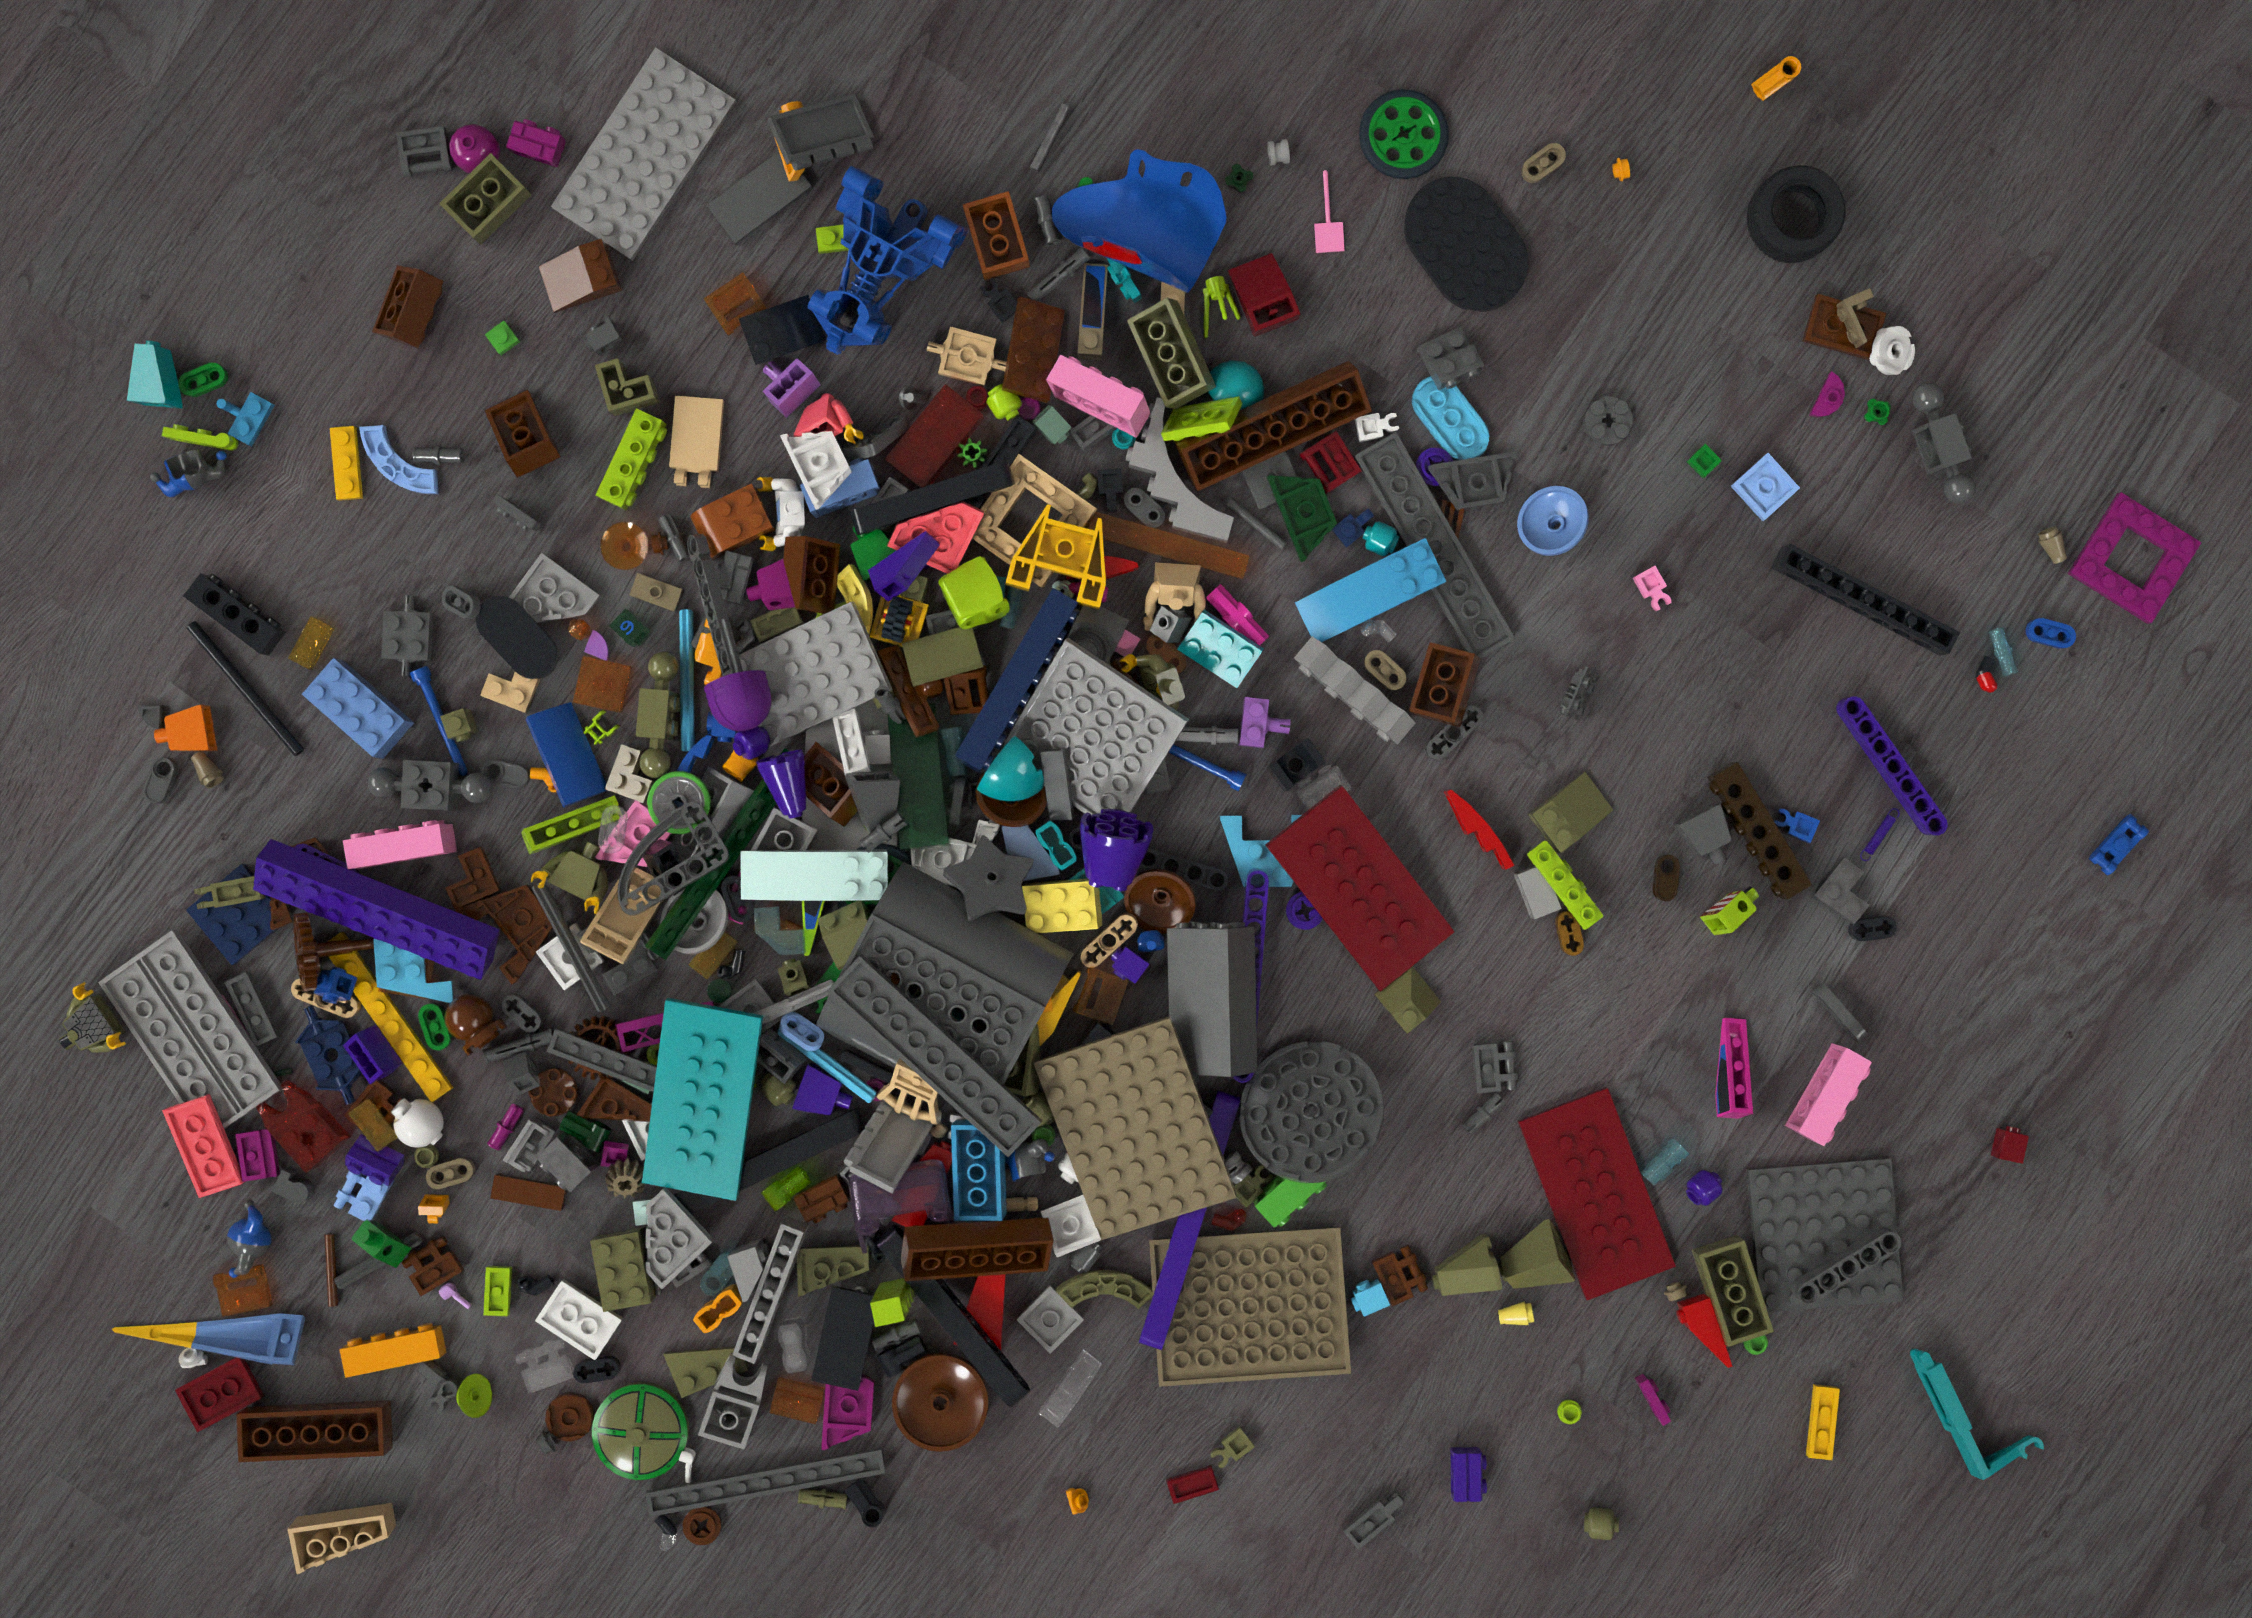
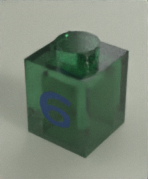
[609,608,650,647]

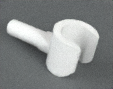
[679,1448,696,1483]

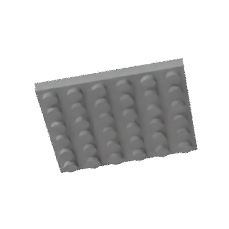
[998,638,1189,815]

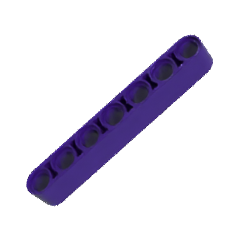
[1836,697,1948,835]

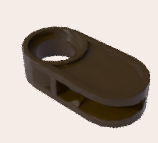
[1652,855,1680,902]

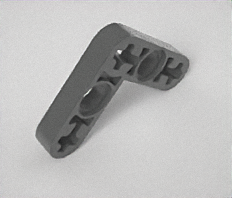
[836,415,910,460]

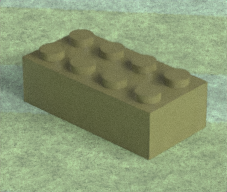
[1127,297,1216,409]
[1692,1235,1774,1347]

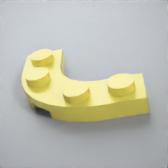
[837,564,873,634]

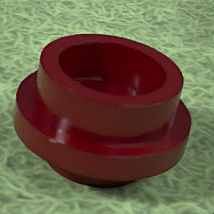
[966,386,989,410]

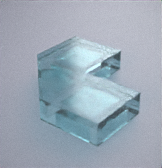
[754,907,806,955]

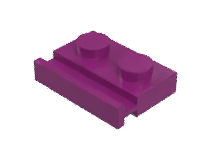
[235,1128,280,1182]

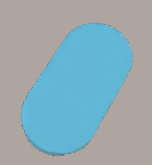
[1412,376,1489,461]

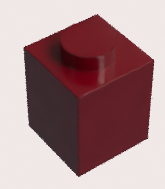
[1991,1125,2029,1164]

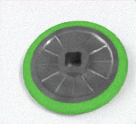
[647,771,711,834]

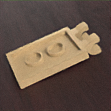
[669,396,724,488]

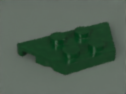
[1266,475,1337,562]

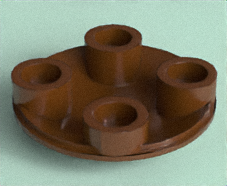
[528,1068,578,1117]

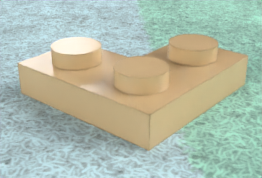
[480,672,541,713]

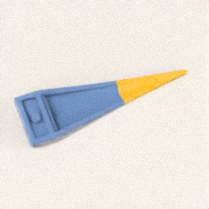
[112,1313,305,1365]

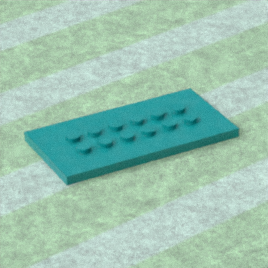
[642,998,763,1201]

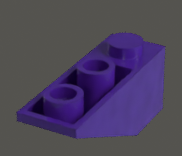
[868,531,940,602]

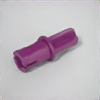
[487,1104,524,1151]

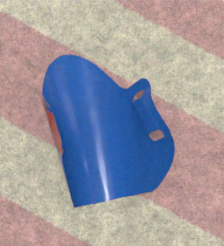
[1052,149,1227,293]

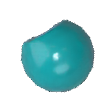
[1208,360,1265,411]

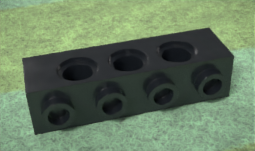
[183,573,286,656]

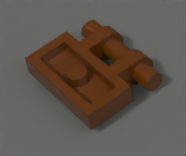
[344,1080,403,1140]
[402,1236,464,1296]
[1372,1245,1428,1307]

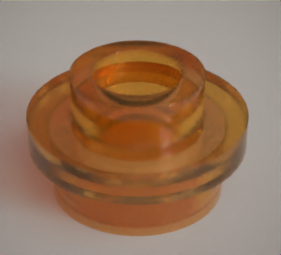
[567,619,591,641]

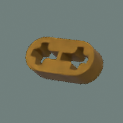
[1555,911,1584,956]

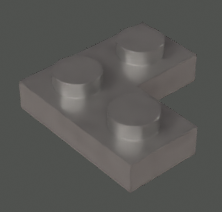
[1814,858,1869,925]

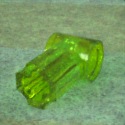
[761,1166,811,1212]

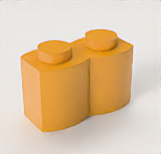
[693,1284,743,1333]

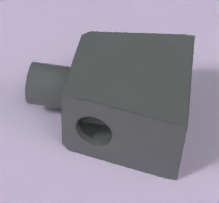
[1674,804,1731,865]

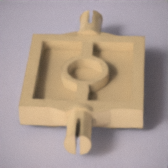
[927,327,1007,387]

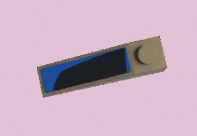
[1078,263,1108,361]

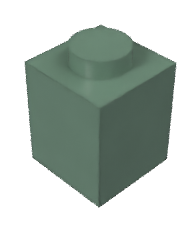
[1031,405,1072,444]

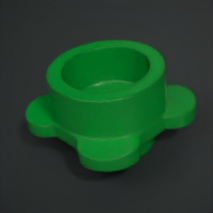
[1864,399,1891,425]

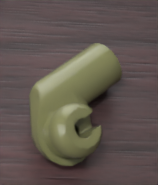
[1075,473,1098,501]

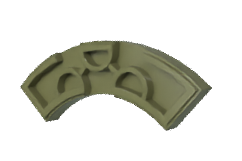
[1055,1270,1153,1309]

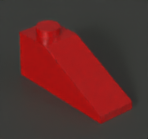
[1676,1293,1733,1368]

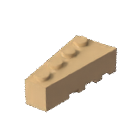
[288,1503,396,1574]

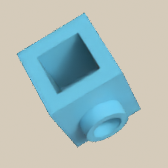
[1351,1279,1390,1317]

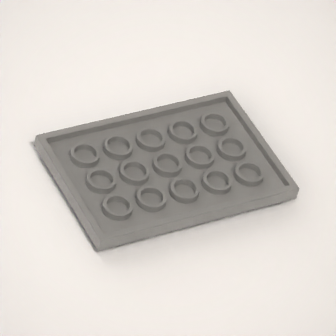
[739,602,892,747]

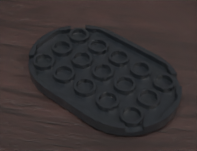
[1404,177,1528,312]

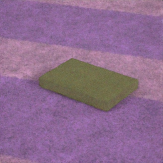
[902,627,983,687]

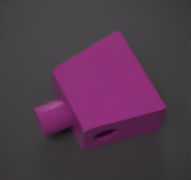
[746,559,795,610]

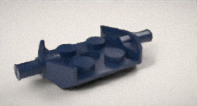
[295,1005,362,1105]

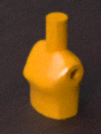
[722,750,759,782]

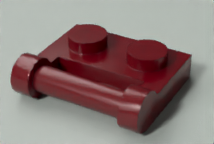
[1300,431,1361,494]

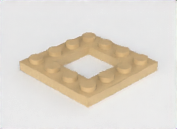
[972,454,1097,588]

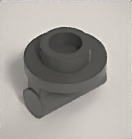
[899,385,927,410]

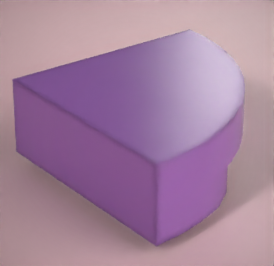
[584,630,610,661]

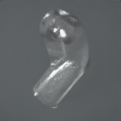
[1360,620,1397,643]

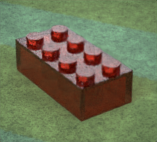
[885,384,984,488]

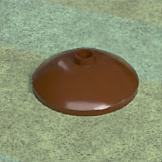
[976,770,1047,827]
[1124,869,1196,934]

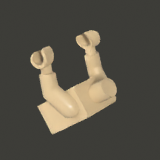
[1143,562,1206,631]

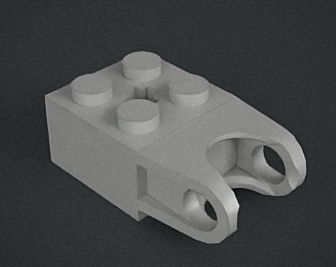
[698,1353,768,1449]

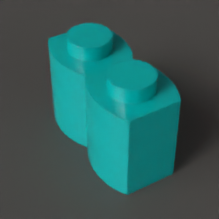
[1036,821,1077,870]

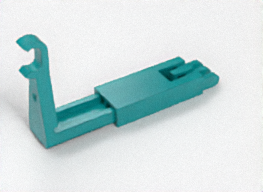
[1910,1348,2044,1480]

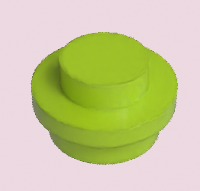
[1557,1399,1582,1424]

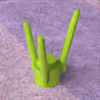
[1203,276,1241,338]

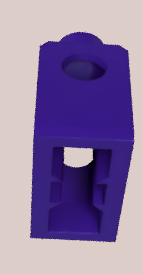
[792,1063,853,1115]

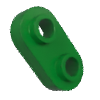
[178,363,228,397]
[418,1003,453,1050]

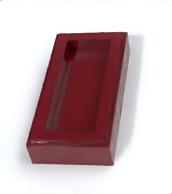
[1166,1465,1219,1504]

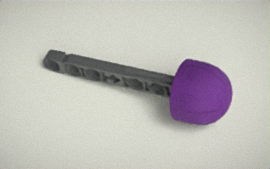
[687,534,771,731]

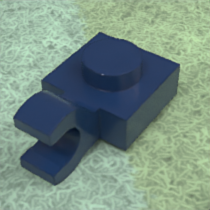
[1332,508,1374,548]

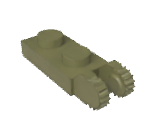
[194,876,266,909]

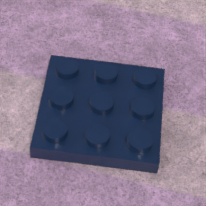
[186,864,278,965]

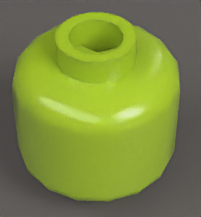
[986,384,1022,421]

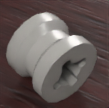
[1267,139,1290,166]

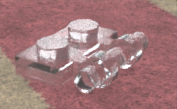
[515,1339,574,1394]

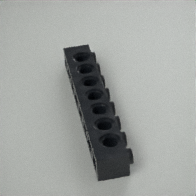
[1771,544,1960,656]

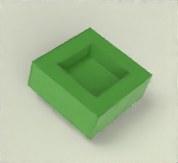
[485,321,520,356]

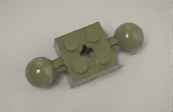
[636,651,680,778]

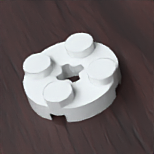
[1870,326,1915,375]

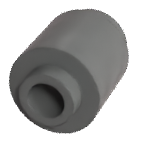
[1069,1242,1103,1273]

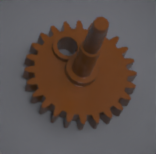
[293,912,375,991]

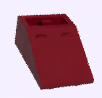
[1228,253,1300,337]

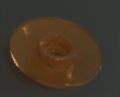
[600,522,649,570]

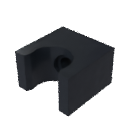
[1266,738,1326,791]

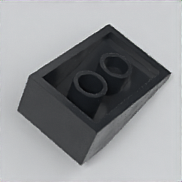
[739,294,825,365]

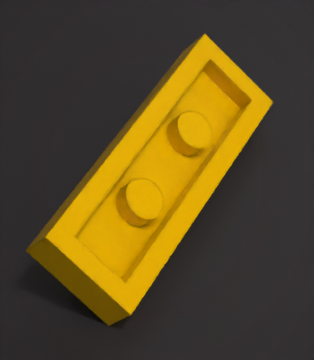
[330,426,363,501]
[1806,1384,1840,1460]

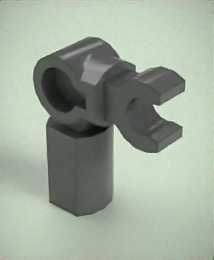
[417,1360,462,1415]

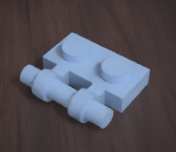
[334,1171,394,1221]

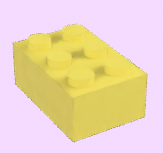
[1022,878,1103,933]

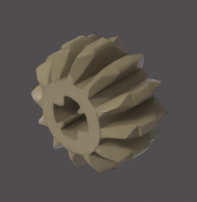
[605,1157,645,1199]

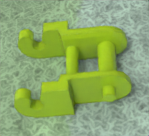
[584,710,620,745]

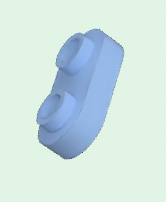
[779,1012,824,1051]

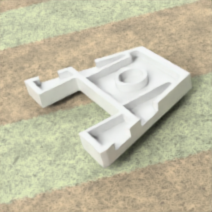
[909,803,1000,889]

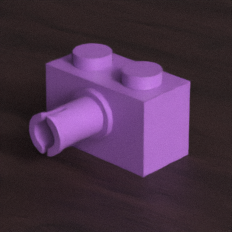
[763,358,820,418]
[1238,697,1291,748]

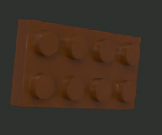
[1002,297,1065,403]

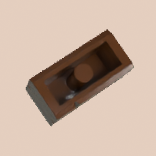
[793,1173,851,1224]

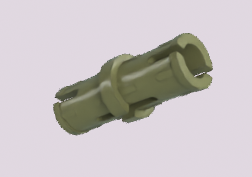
[798,1488,848,1510]

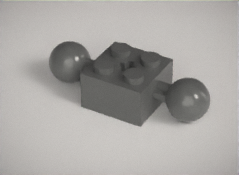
[1912,383,1976,504]
[367,760,493,811]

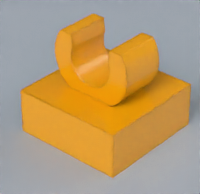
[418,1194,450,1224]

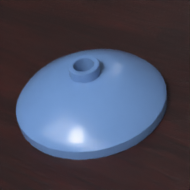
[1517,486,1589,556]

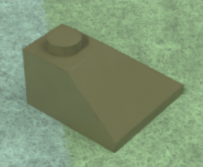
[1374,966,1441,1034]

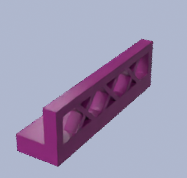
[615,1001,713,1052]

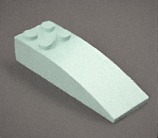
[741,849,888,901]

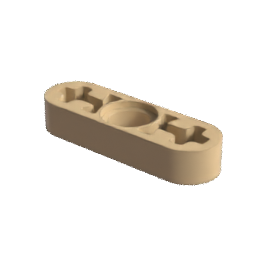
[1081,913,1138,968]
[291,979,361,1018]

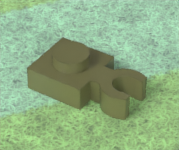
[1234,1165,1273,1207]
[1210,1426,1255,1468]

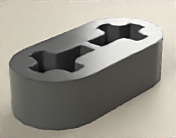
[501,994,544,1032]

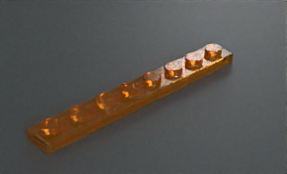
[1085,512,1250,580]

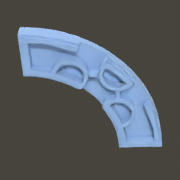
[359,425,439,494]

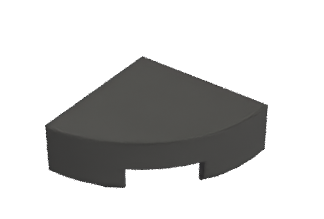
[138,704,165,729]

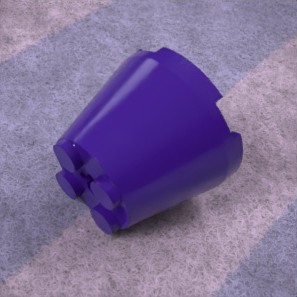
[1080,809,1154,891]

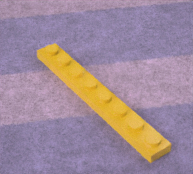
[328,932,454,1102]

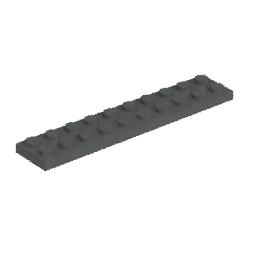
[1354,432,1515,659]
[827,954,1042,1157]

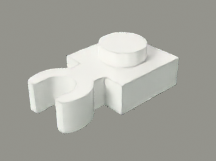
[1355,413,1399,442]

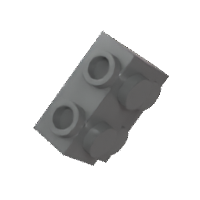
[1417,327,1484,390]

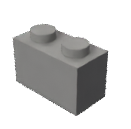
[1514,866,1562,919]

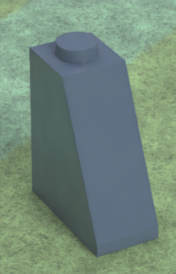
[1002,825,1060,881]

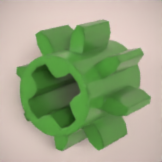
[958,438,988,469]

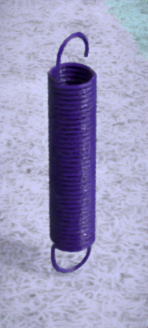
[1860,808,1900,861]

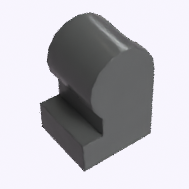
[271,1167,315,1203]

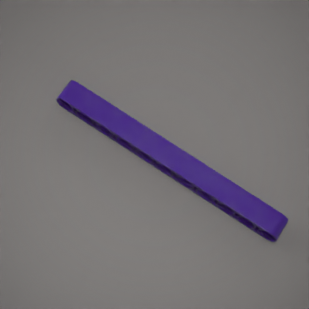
[1139,1091,1241,1350]

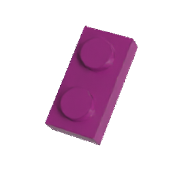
[1635,1374,1671,1426]

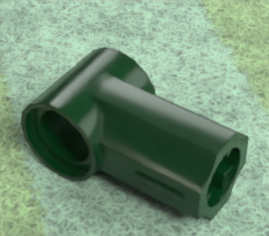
[559,1110,612,1152]

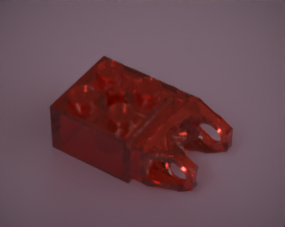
[256,1080,351,1173]

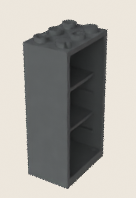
[1167,922,1257,1077]

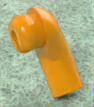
[530,767,556,793]

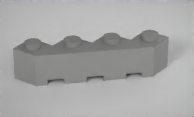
[1294,636,1416,745]

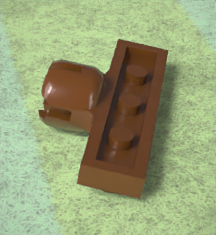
[876,645,943,737]

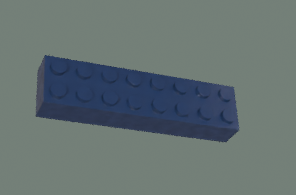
[955,588,1079,774]

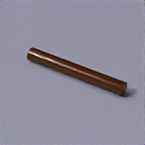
[324,1233,338,1307]

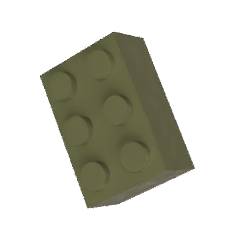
[439,153,531,245]
[590,1227,656,1312]

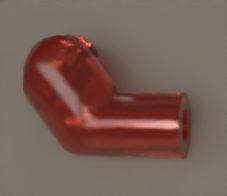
[1211,1209,1247,1230]

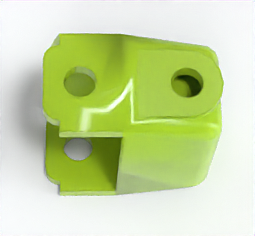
[938,556,1010,629]

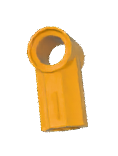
[1751,56,1801,101]

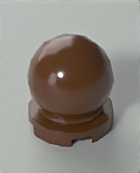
[444,994,507,1056]

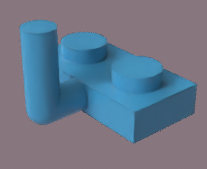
[216,392,275,447]

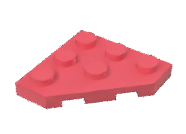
[887,501,984,574]

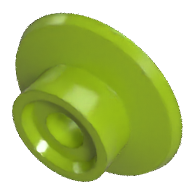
[456,1374,492,1418]

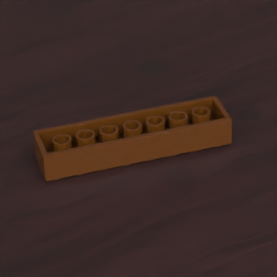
[1175,361,1372,491]

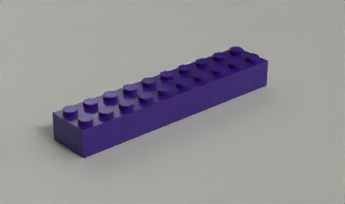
[253,839,500,980]

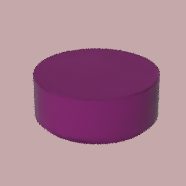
[1018,397,1041,421]

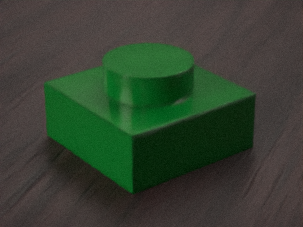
[1686,444,1722,478]

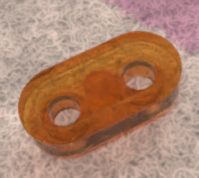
[1146,634,1186,674]

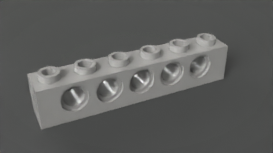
[732,1216,809,1364]

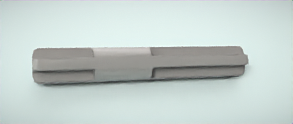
[753,980,834,1025]

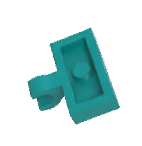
[1107,259,1142,303]

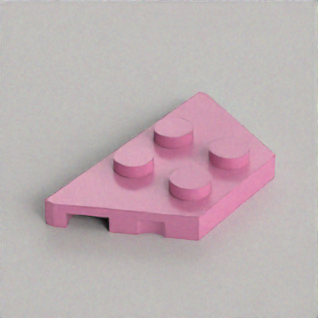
[595,800,672,867]

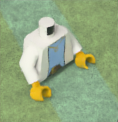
[757,477,805,551]

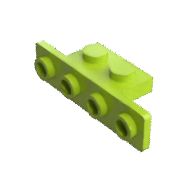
[1527,841,1603,930]

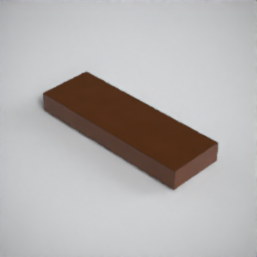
[490,1174,566,1211]

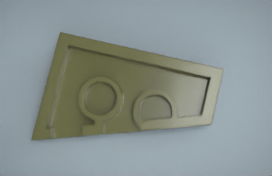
[797,1245,870,1297]
[663,1347,749,1398]

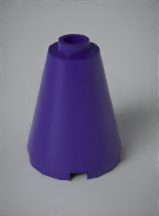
[756,749,806,819]

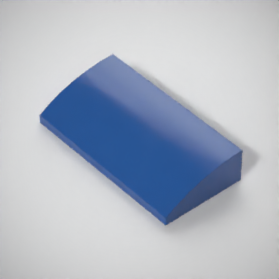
[526,702,608,808]

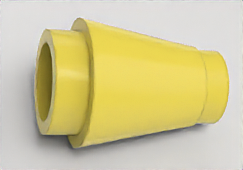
[1498,1301,1534,1325]

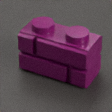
[506,119,566,168]

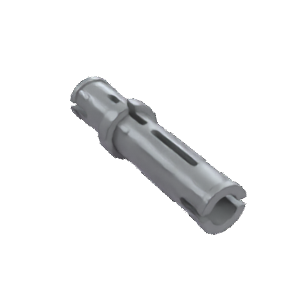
[1176,726,1238,745]

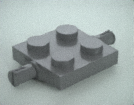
[381,595,434,677]

